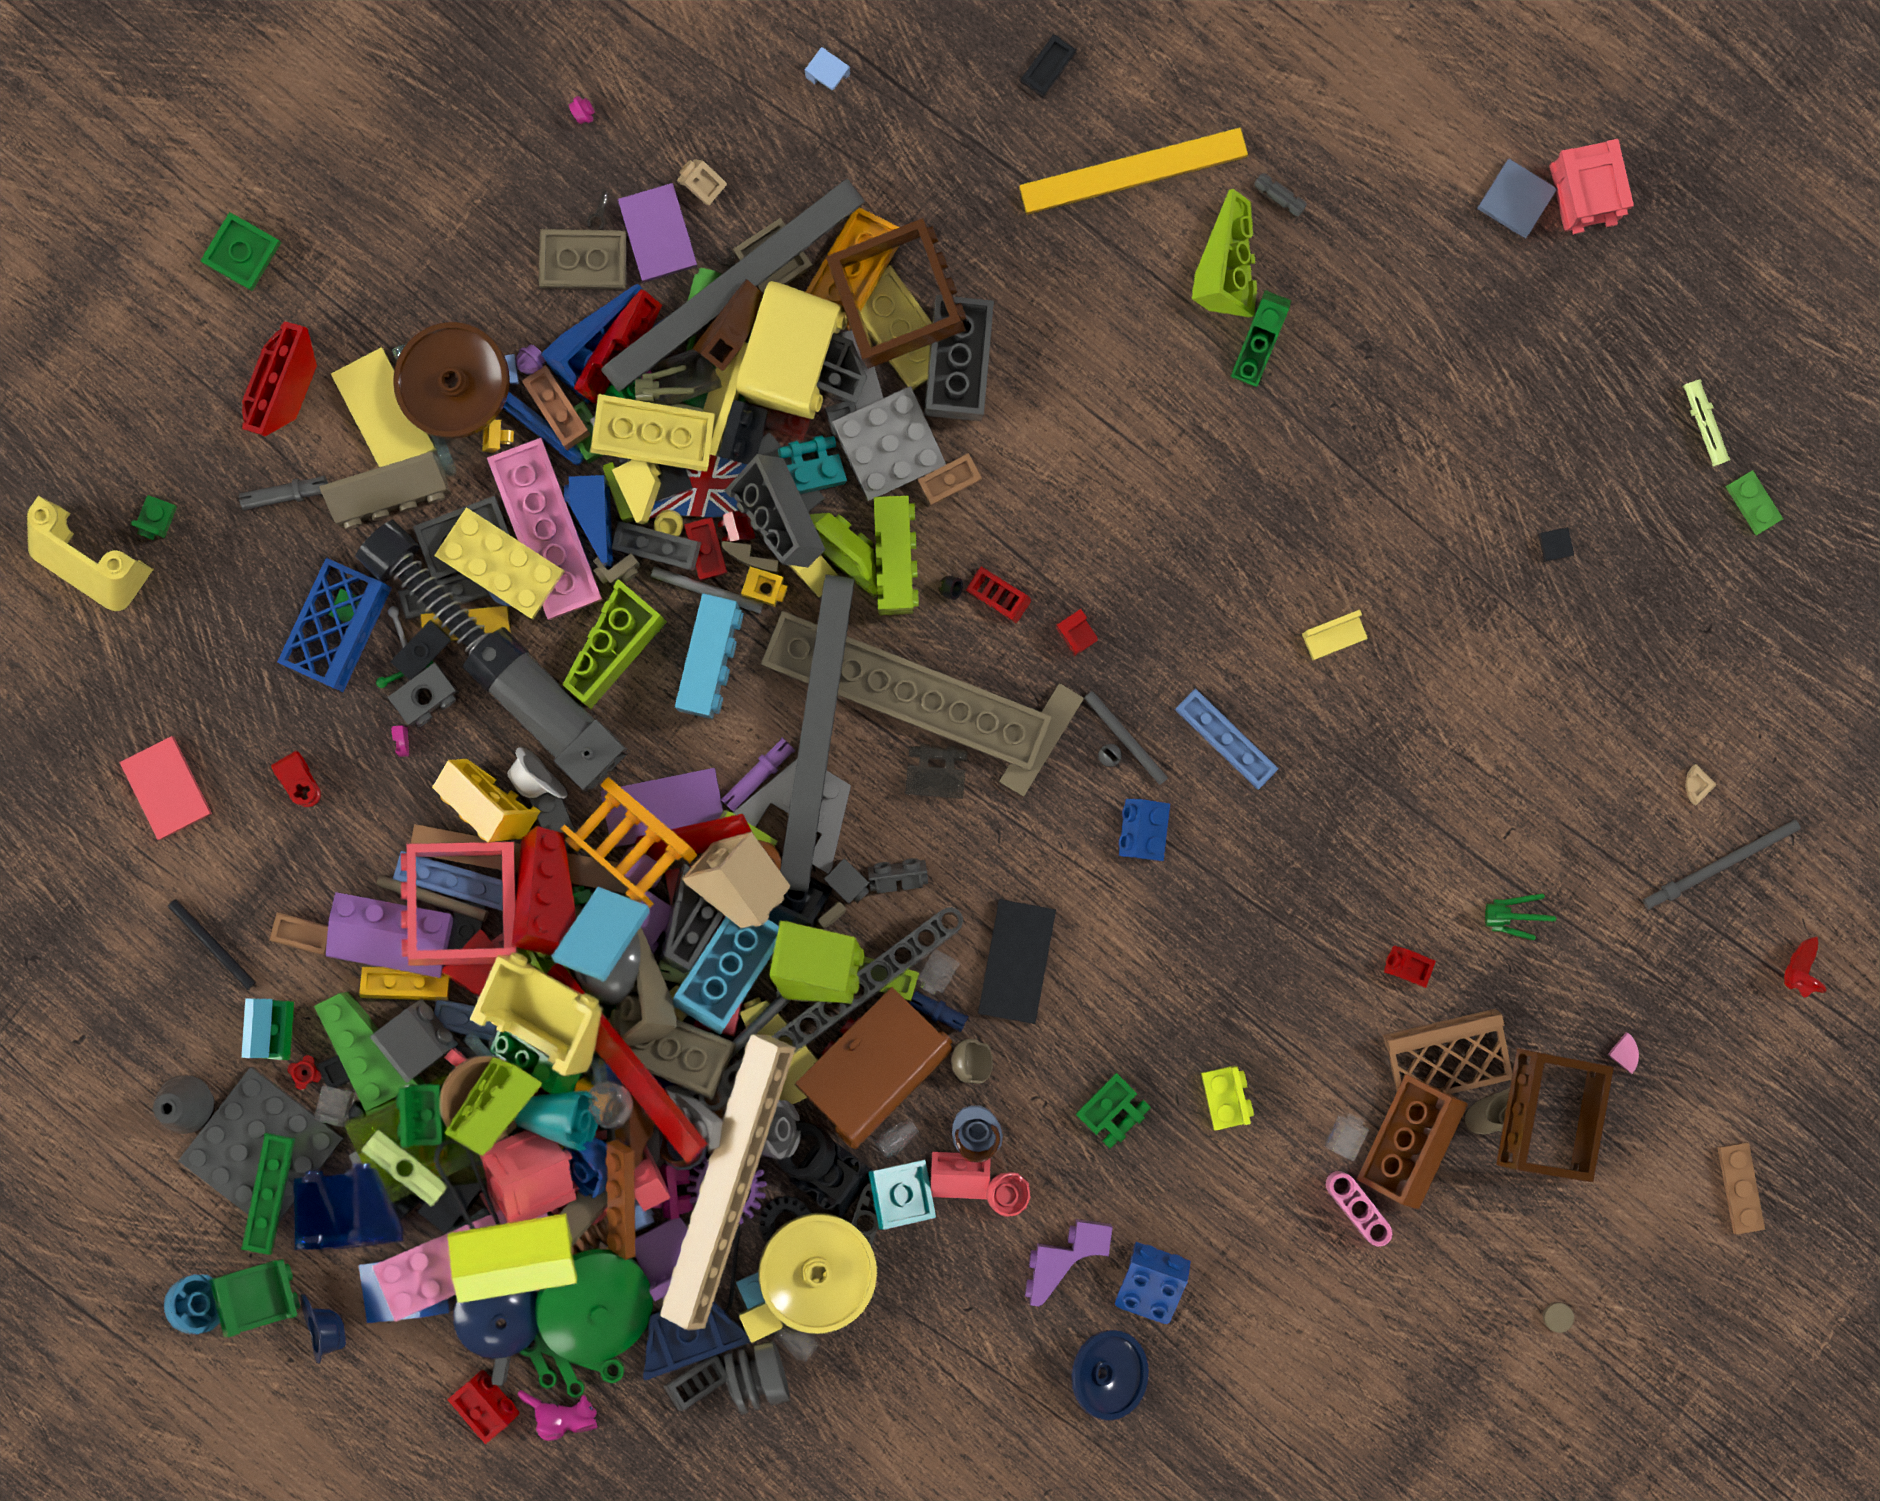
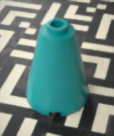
[514,1091,599,1151]

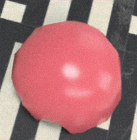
[987,1172,1030,1217]

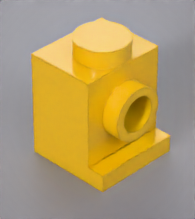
[741,566,788,607]

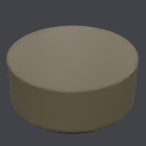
[1543,1302,1574,1333]

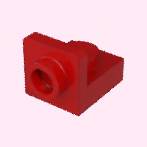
[1384,946,1436,988]

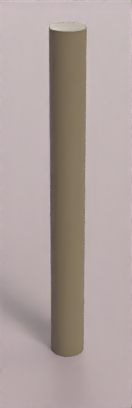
[377,875,488,922]

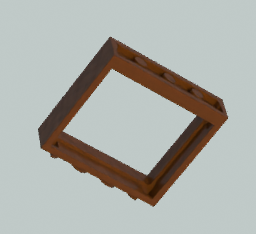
[826,218,967,369]
[1496,1048,1614,1182]

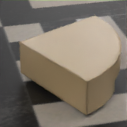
[1685,764,1717,805]

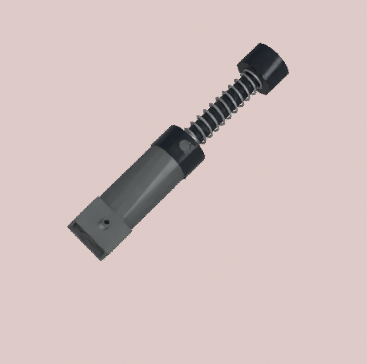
[355,519,630,792]

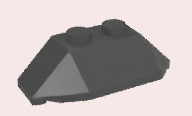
[817,333,867,404]

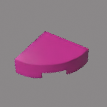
[391,726,409,757]

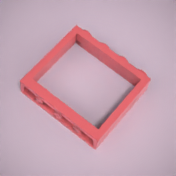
[401,842,516,966]

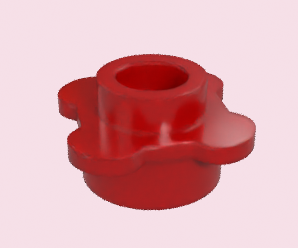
[287,1055,322,1090]

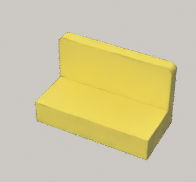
[1302,610,1368,660]

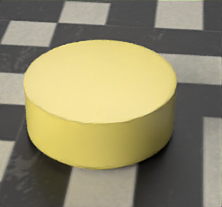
[654,510,683,536]

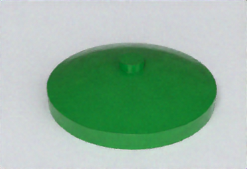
[535,1249,653,1363]

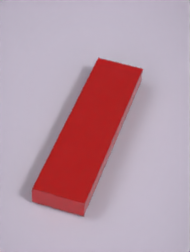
[635,813,754,862]

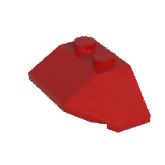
[242,321,317,437]

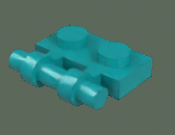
[778,435,847,494]

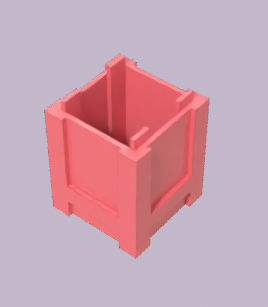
[1549,139,1634,234]
[480,1130,578,1223]

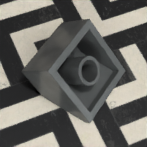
[370,999,458,1083]

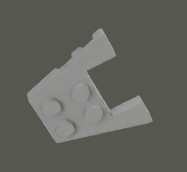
[733,759,851,874]

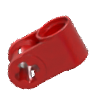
[271,750,321,807]

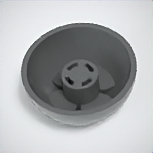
[573,932,641,1006]

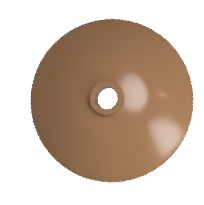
[440,1056,517,1142]

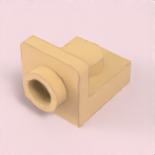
[677,159,727,205]

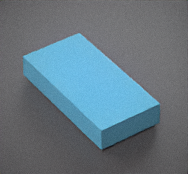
[242,998,273,1058]

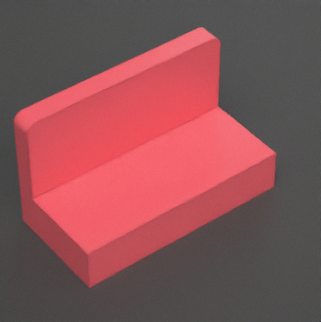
[931,1152,990,1199]

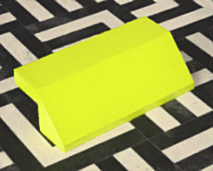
[448,1214,577,1303]

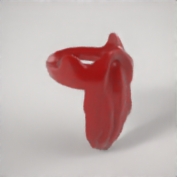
[1784,936,1827,998]

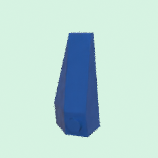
[541,284,643,403]

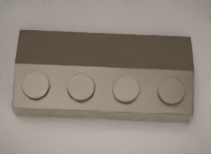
[319,451,451,530]

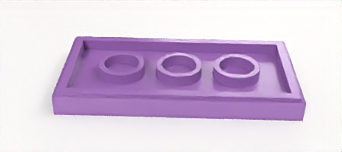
[601,768,723,848]

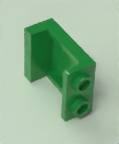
[209,1259,300,1337]

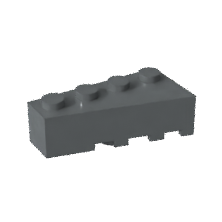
[724,454,825,568]

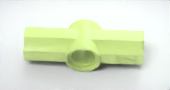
[362,1130,447,1206]

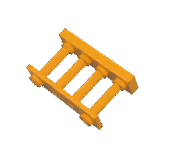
[561,777,697,908]

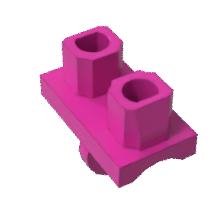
[653,1164,693,1219]

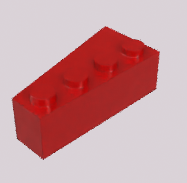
[512,826,576,956]

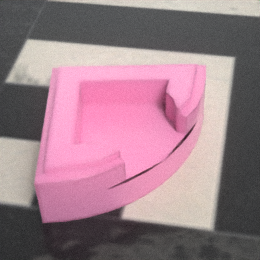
[1608,1032,1639,1074]

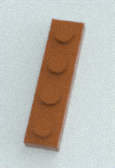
[605,1140,635,1260]

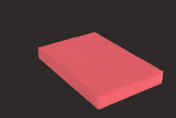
[119,736,212,840]

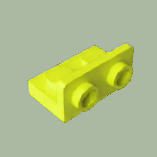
[1201,1065,1254,1131]

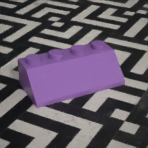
[326,892,453,978]

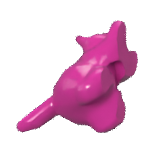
[517,1390,598,1441]

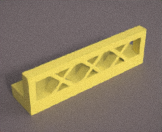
[703,342,748,457]

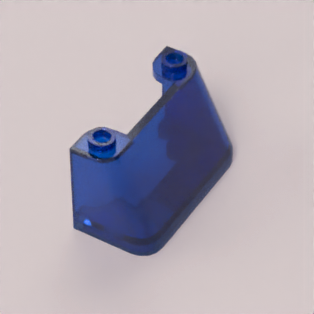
[294,1163,404,1250]

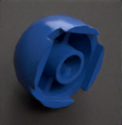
[562,1137,607,1198]

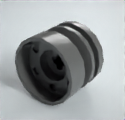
[725,1340,790,1415]

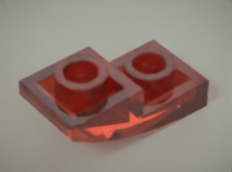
[752,404,811,441]

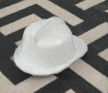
[507,747,568,798]

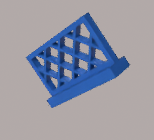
[277,558,392,692]

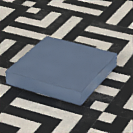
[1477,159,1557,239]

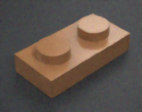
[917,453,982,506]

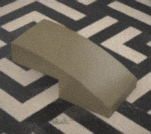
[722,541,780,575]

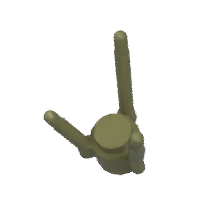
[635,365,703,412]

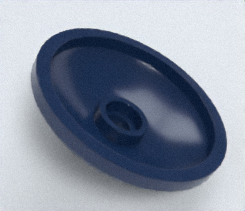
[453,1290,539,1359]
[1072,1330,1149,1420]

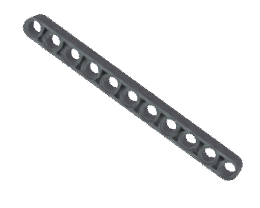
[601,179,865,393]
[780,574,855,892]
[699,907,963,1111]

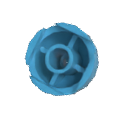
[164,1274,220,1334]

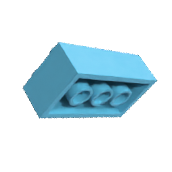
[675,593,744,719]
[672,917,779,1035]

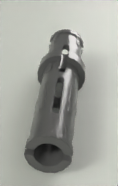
[239,475,328,511]

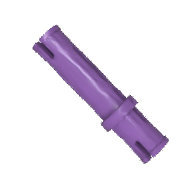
[721,737,796,812]

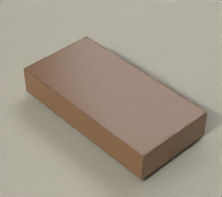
[269,912,328,955]

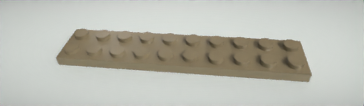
[761,611,1052,771]

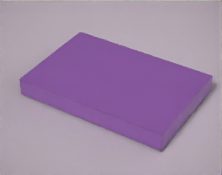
[618,183,698,283]

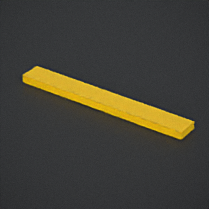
[1019,127,1248,215]

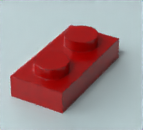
[684,517,728,581]

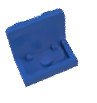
[1115,1242,1191,1324]

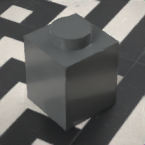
[824,858,869,904]

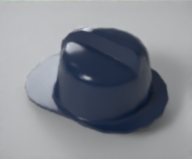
[300,1294,346,1364]

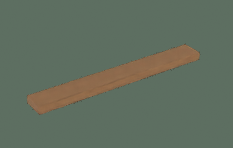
[411,824,628,893]

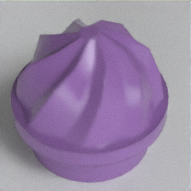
[516,344,546,374]

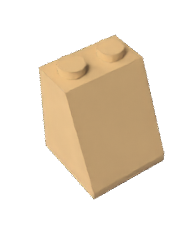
[682,832,791,928]

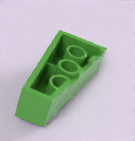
[314,991,425,1112]

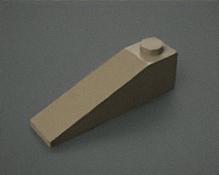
[611,926,676,1046]

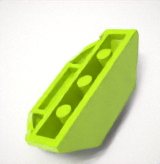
[809,513,878,598]

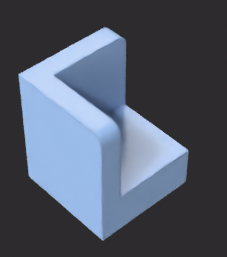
[805,47,850,90]

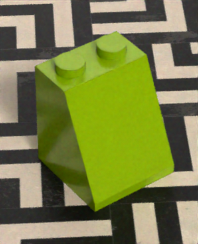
[769,921,864,1004]

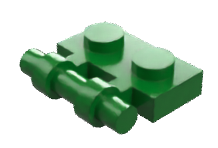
[1075,1073,1151,1149]

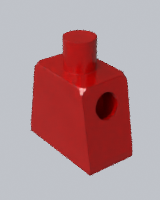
[442,929,496,997]

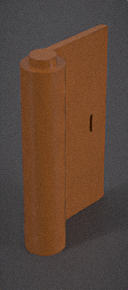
[794,987,953,1149]

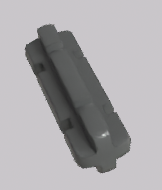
[1254,173,1307,216]

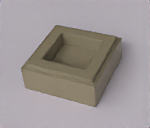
[818,901,847,928]

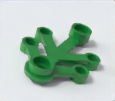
[519,1332,625,1398]

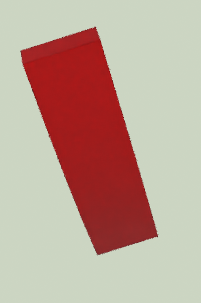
[574,289,662,403]

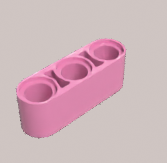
[1326,1171,1392,1246]

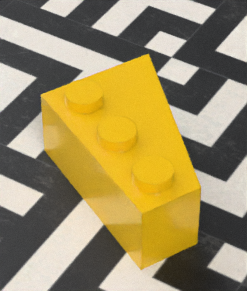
[432,759,541,842]

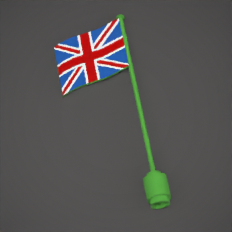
[645,268,747,524]

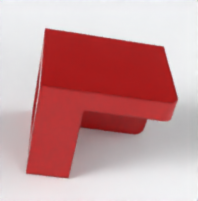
[1056,609,1098,656]

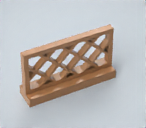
[1383,1009,1513,1094]

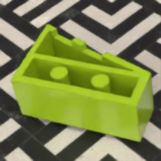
[445,1057,542,1156]

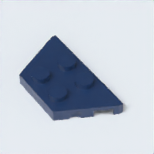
[643,1301,751,1381]

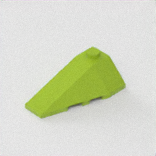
[1192,189,1257,317]

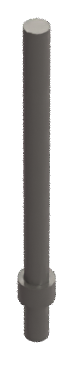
[1643,820,1801,910]

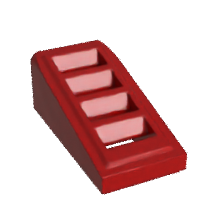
[965,566,1032,623]

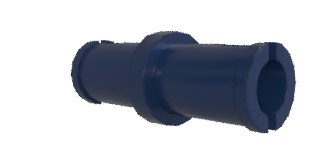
[910,990,969,1033]

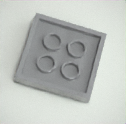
[831,386,946,501]

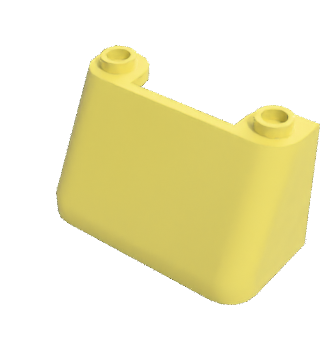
[737,281,848,419]
[27,496,154,611]
[470,953,602,1076]

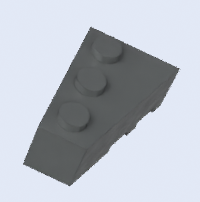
[659,865,724,974]

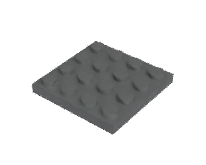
[178,1067,345,1224]

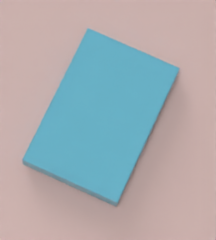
[552,887,650,982]

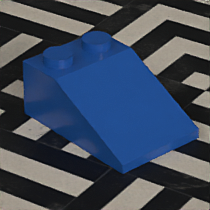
[564,475,613,570]
[359,1260,455,1323]

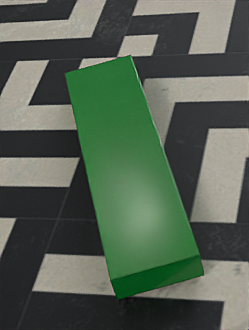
[241,1132,296,1255]

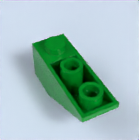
[1230,290,1291,387]
[489,1031,581,1094]

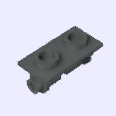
[868,858,928,894]

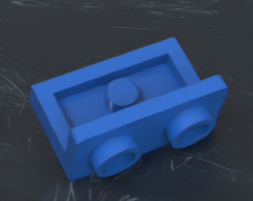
[1119,799,1170,861]

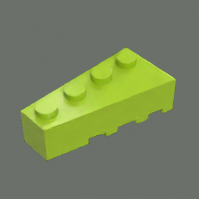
[874,496,919,615]
[563,579,667,709]

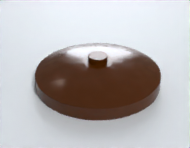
[393,322,510,439]

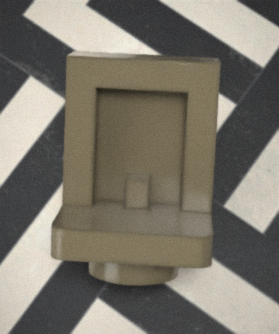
[593,553,641,587]

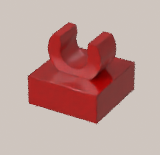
[718,511,755,542]

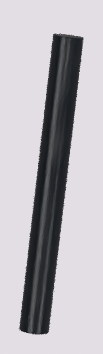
[167,899,256,990]

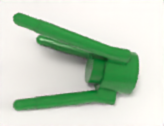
[1485,894,1557,941]

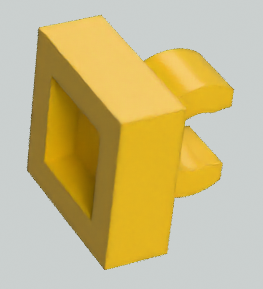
[482,420,514,453]

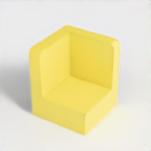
[739,1302,783,1343]

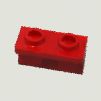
[447,1369,520,1444]

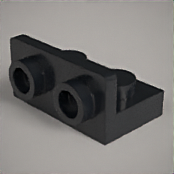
[718,400,769,465]

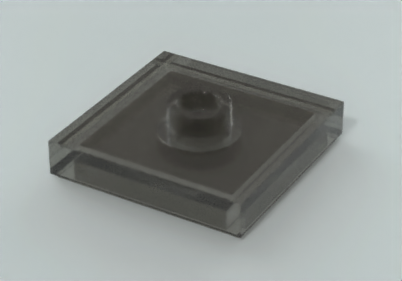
[649,349,722,406]

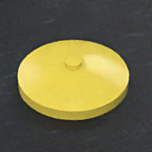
[758,1213,877,1334]

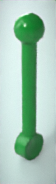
[376,661,433,688]

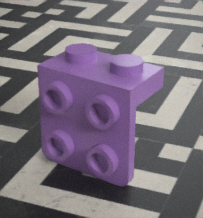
[635,1217,688,1301]

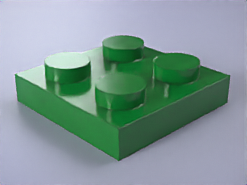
[200,212,281,292]

